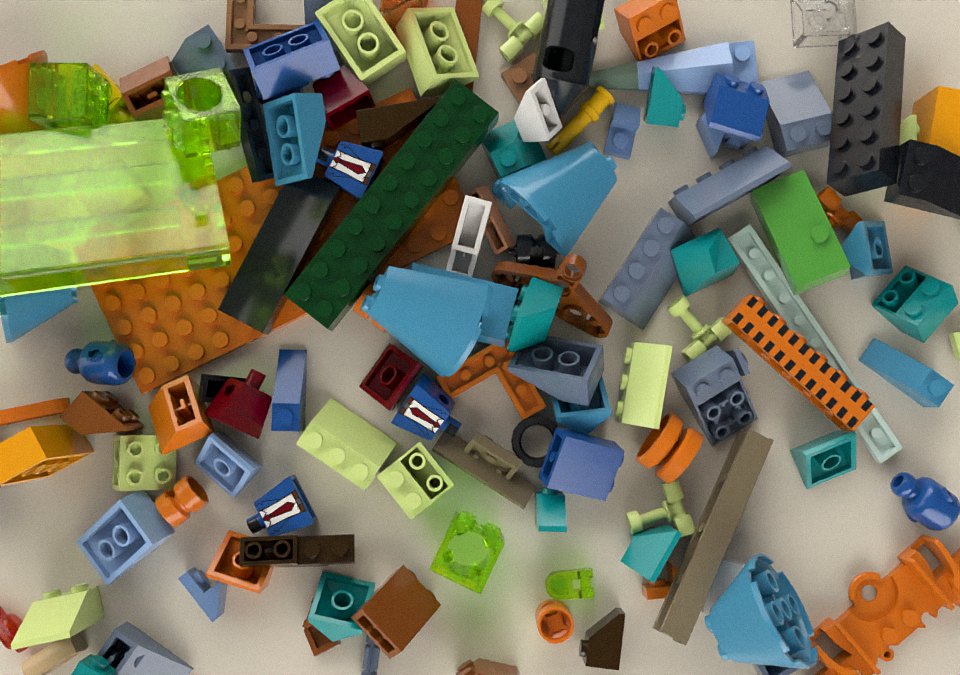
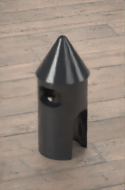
[531,0,605,119]

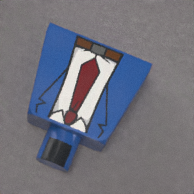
[316,141,386,201]
[391,374,462,440]
[246,474,318,536]

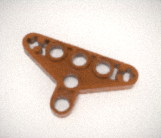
[491,254,613,338]

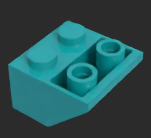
[871,265,958,343]
[506,277,563,352]

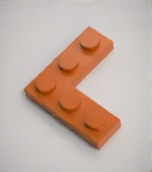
[436,339,547,420]

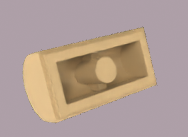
[22,633,88,675]

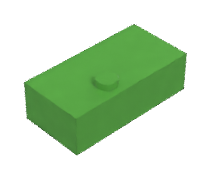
[750,170,851,295]

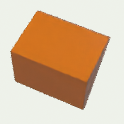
[206,530,274,594]

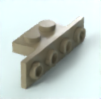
[432,431,536,509]

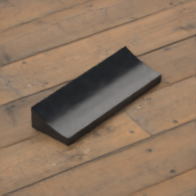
[218,175,343,335]

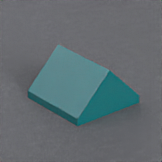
[790,430,856,489]

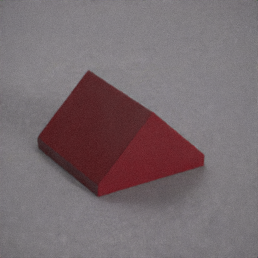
[359,343,424,411]

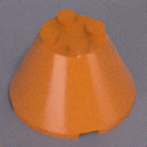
[0,50,55,150]

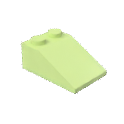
[315,0,406,86]
[11,583,104,650]

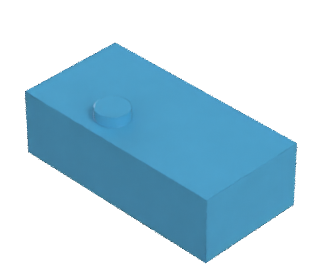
[411,263,519,348]

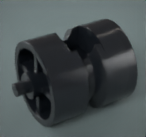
[509,234,561,269]

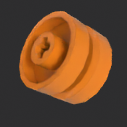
[635,412,703,484]

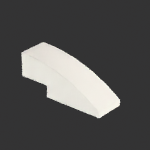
[446,195,492,277]

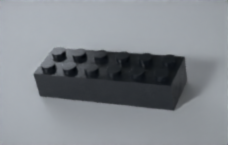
[826,21,906,197]

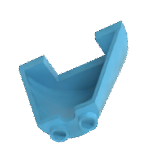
[492,141,617,257]
[360,266,493,377]

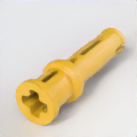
[545,86,615,156]

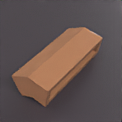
[467,186,517,255]

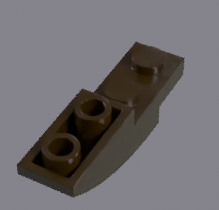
[240,534,355,567]

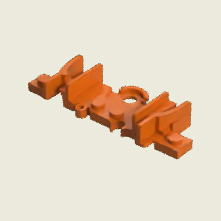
[810,535,960,675]

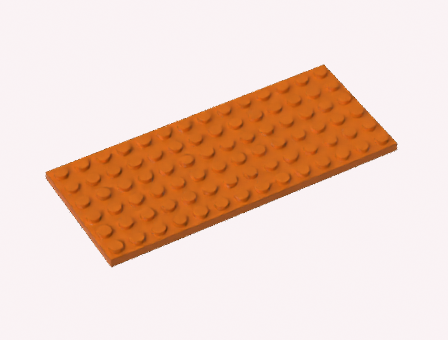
[74,88,465,394]

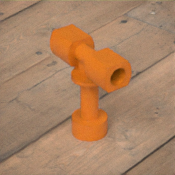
[817,186,864,235]

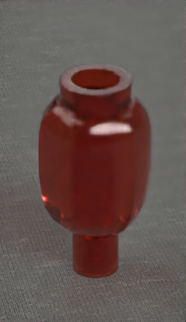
[0,606,28,653]

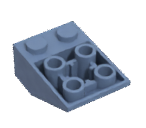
[671,345,758,446]
[97,621,194,675]

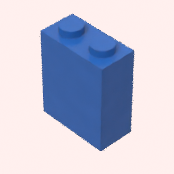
[538,427,625,501]

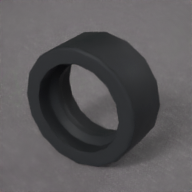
[511,416,558,468]

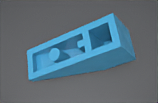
[859,338,954,407]

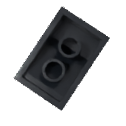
[884,139,960,219]

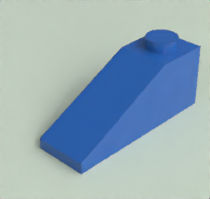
[271,349,307,431]

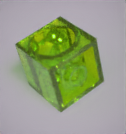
[28,62,112,135]
[161,67,241,159]
[429,510,505,595]

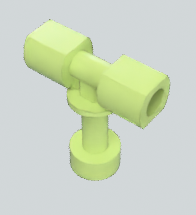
[482,0,545,64]
[667,295,732,362]
[626,479,695,537]

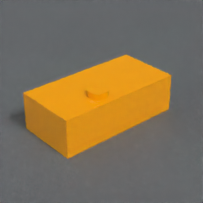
[912,86,960,156]
[0,424,94,486]

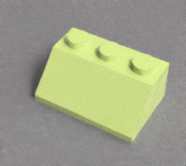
[396,7,480,97]
[614,342,673,429]
[296,398,398,490]

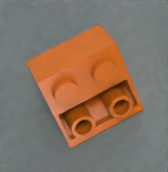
[614,0,686,62]
[148,375,215,455]

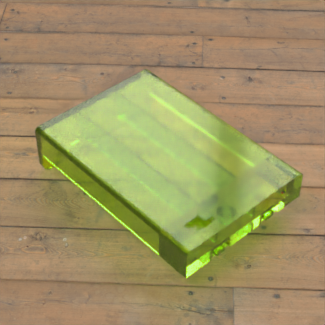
[0,115,231,297]

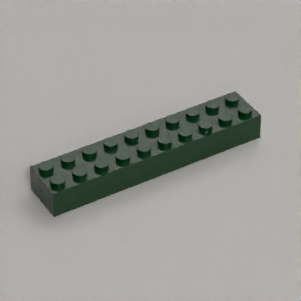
[284,79,499,332]

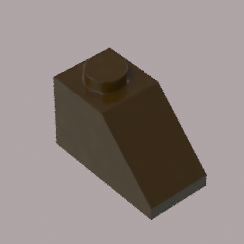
[579,608,625,670]

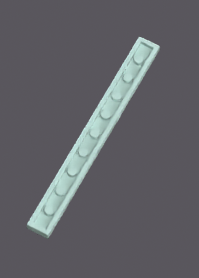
[727,224,903,463]

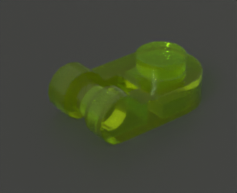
[545,568,595,600]

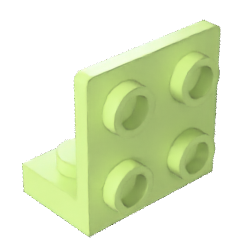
[112,434,176,492]

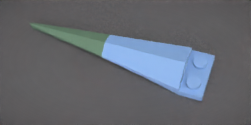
[589,41,758,95]

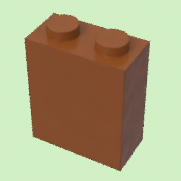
[351,565,441,659]

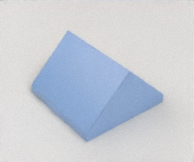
[194,431,263,499]

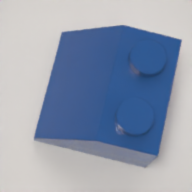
[703,73,770,142]

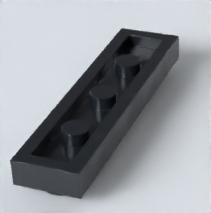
[222,67,274,183]

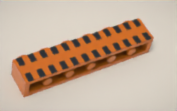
[721,294,875,431]

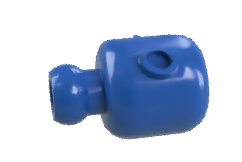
[64,340,136,386]
[890,472,960,531]

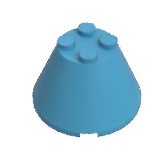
[0,234,78,343]
[705,553,818,669]

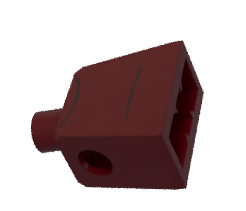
[312,66,376,131]
[204,369,272,439]

